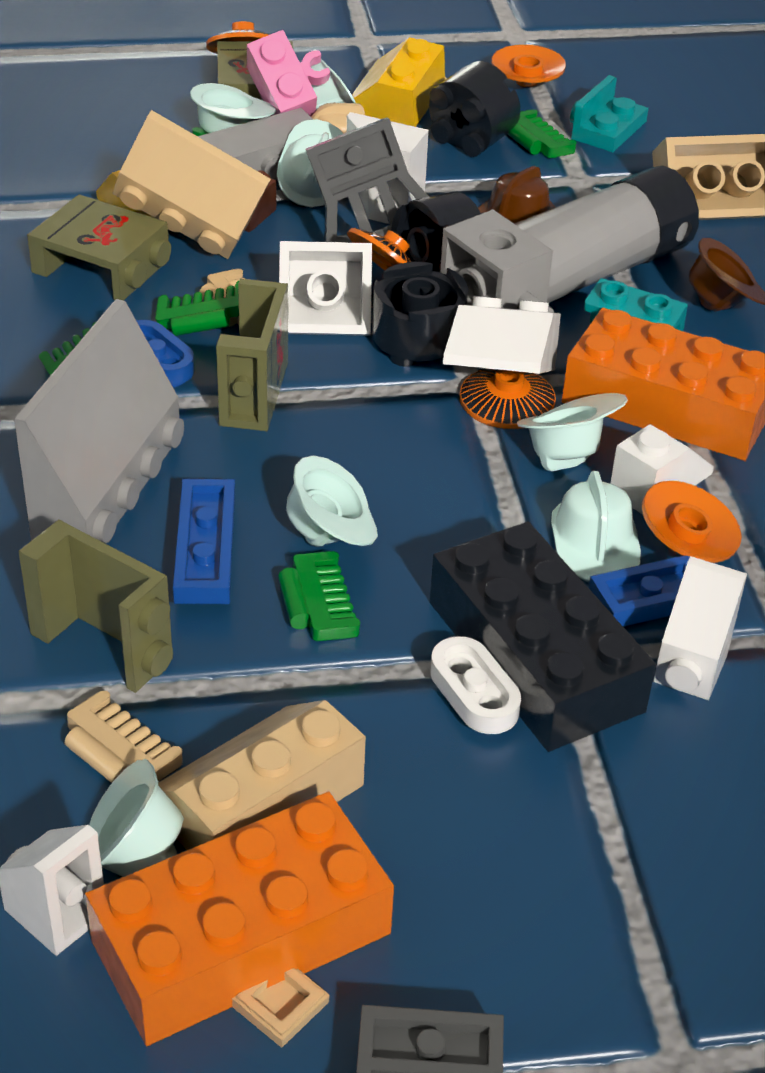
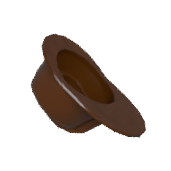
[478,166,556,224]
[689,238,765,311]

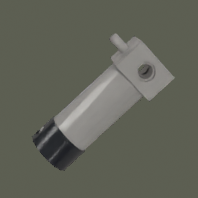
[440,165,699,313]

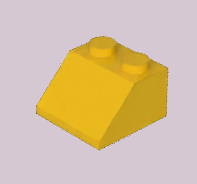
[352,37,445,127]

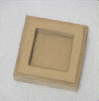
[232,968,330,1048]

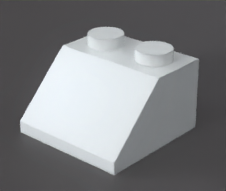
[346,112,429,224]
[279,241,372,336]
[443,296,561,374]

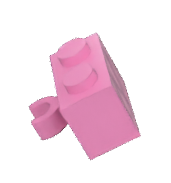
[247,30,330,117]

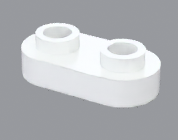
[431,636,521,734]

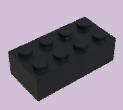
[430,521,656,752]

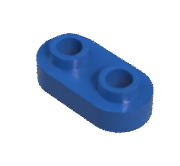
[136,320,195,387]

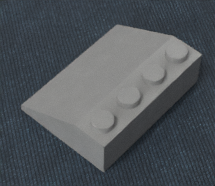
[14,299,184,543]

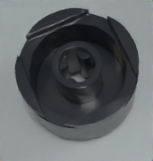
[429,61,521,157]
[391,191,482,273]
[372,262,468,367]

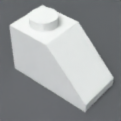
[611,424,714,514]
[653,556,747,700]
[0,825,104,956]

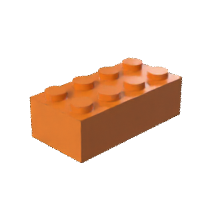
[562,307,765,461]
[85,791,394,1047]

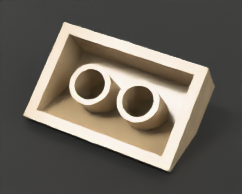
[112,110,271,259]
[652,134,765,220]
[158,700,366,850]

